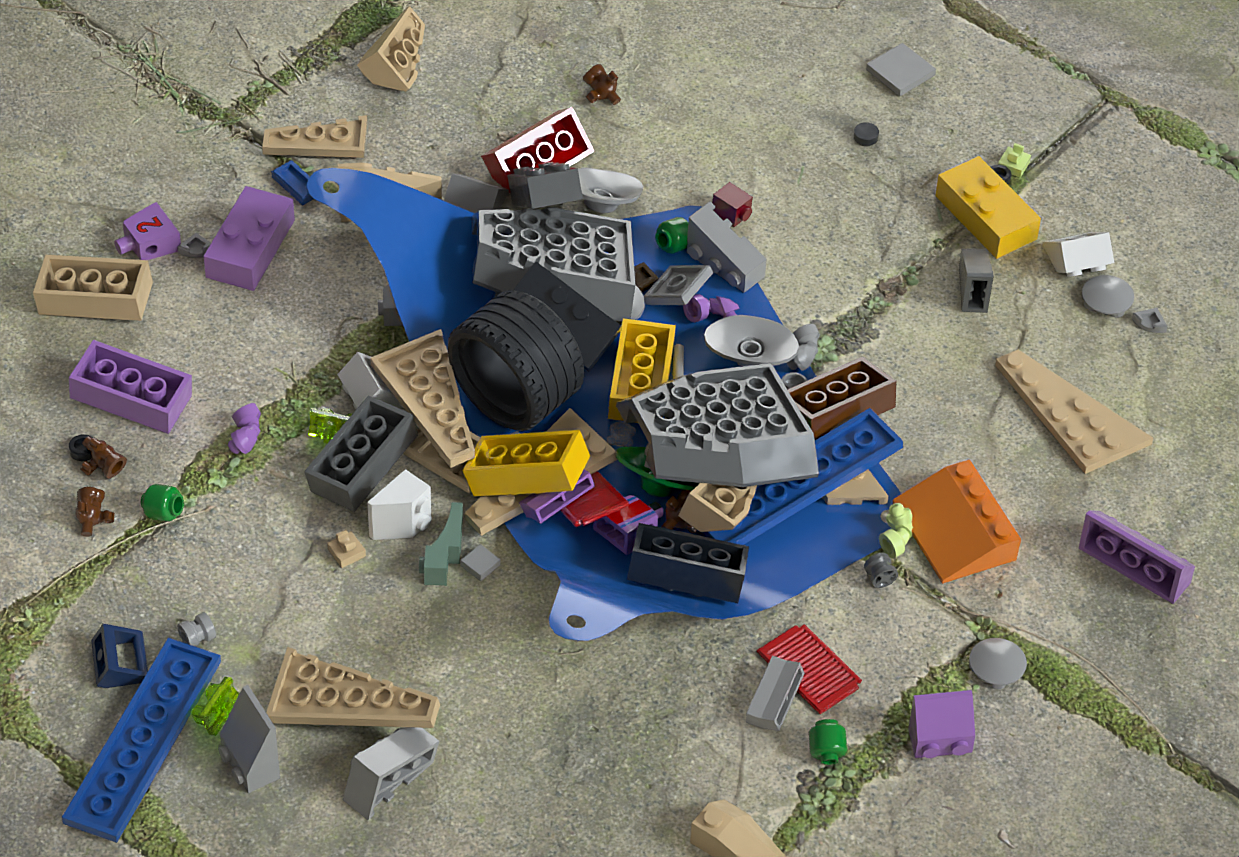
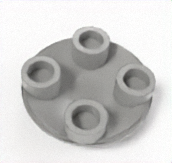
[1082,275,1134,318]
[968,638,1027,689]

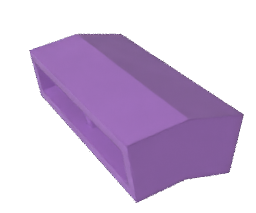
[519,469,595,524]

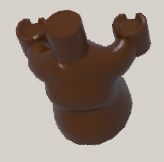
[583,64,621,105]
[80,436,127,479]
[75,487,115,537]
[661,489,697,534]

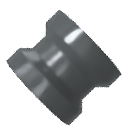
[864,553,898,588]

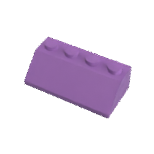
[1078,510,1195,604]

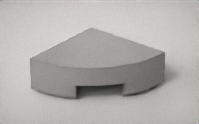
[178,233,211,258]
[1132,308,1167,333]

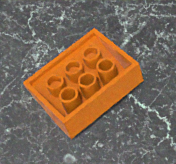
[892,459,1021,584]

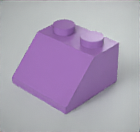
[908,690,975,758]

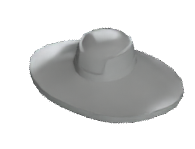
[578,168,643,213]
[704,315,799,367]

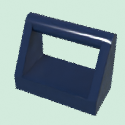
[91,623,148,688]

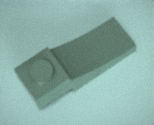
[419,502,463,586]

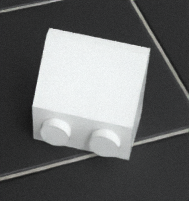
[1043,232,1114,277]
[337,352,403,410]
[367,469,432,540]

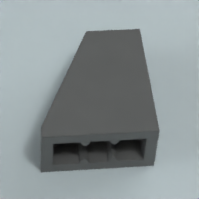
[959,248,994,313]

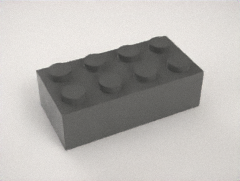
[507,162,583,209]
[304,395,418,512]

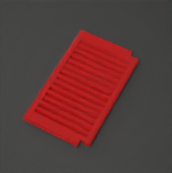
[560,471,629,527]
[756,624,862,715]

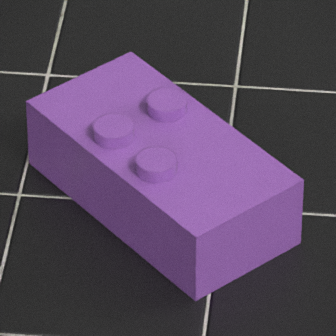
[204,186,295,291]
[69,340,192,434]

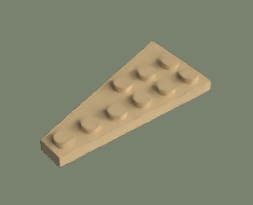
[370,329,475,468]
[995,349,1153,474]
[465,408,617,536]
[266,647,440,728]

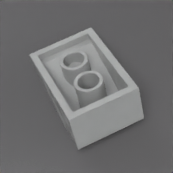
[218,685,280,793]

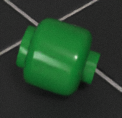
[655,217,689,254]
[140,484,184,522]
[808,719,848,765]

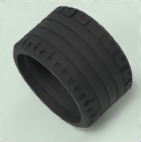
[448,290,584,431]

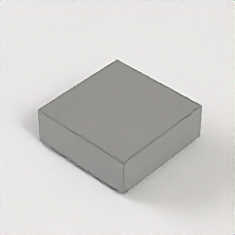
[461,544,500,581]

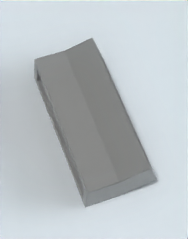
[746,656,805,731]

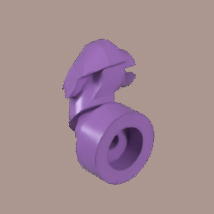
[683,294,740,322]
[228,403,261,454]

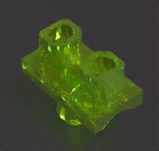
[308,407,352,444]
[191,677,240,736]

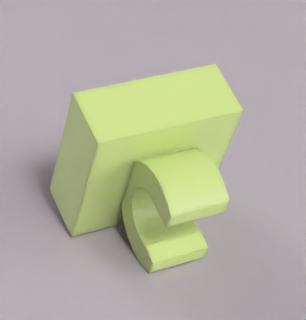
[998,143,1031,178]

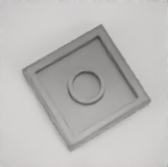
[866,43,936,96]
[644,265,713,305]

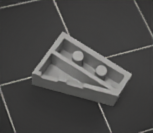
[687,201,767,293]
[343,727,439,820]

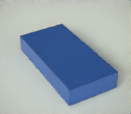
[271,160,314,206]

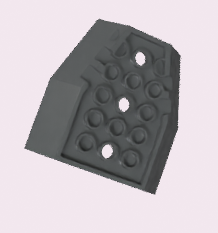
[472,208,636,325]
[616,363,819,487]

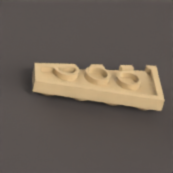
[262,115,368,158]

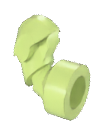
[879,503,913,559]

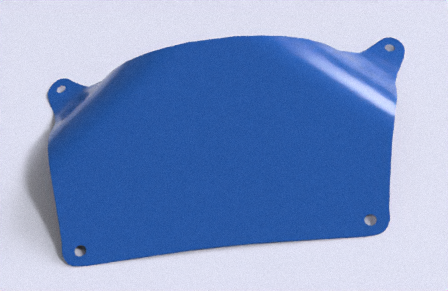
[306,168,902,641]

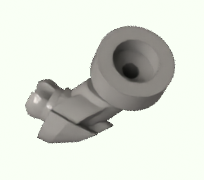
[786,324,820,371]

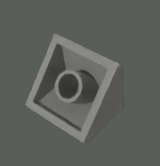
[444,174,509,213]

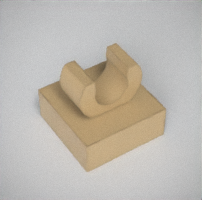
[327,530,366,568]

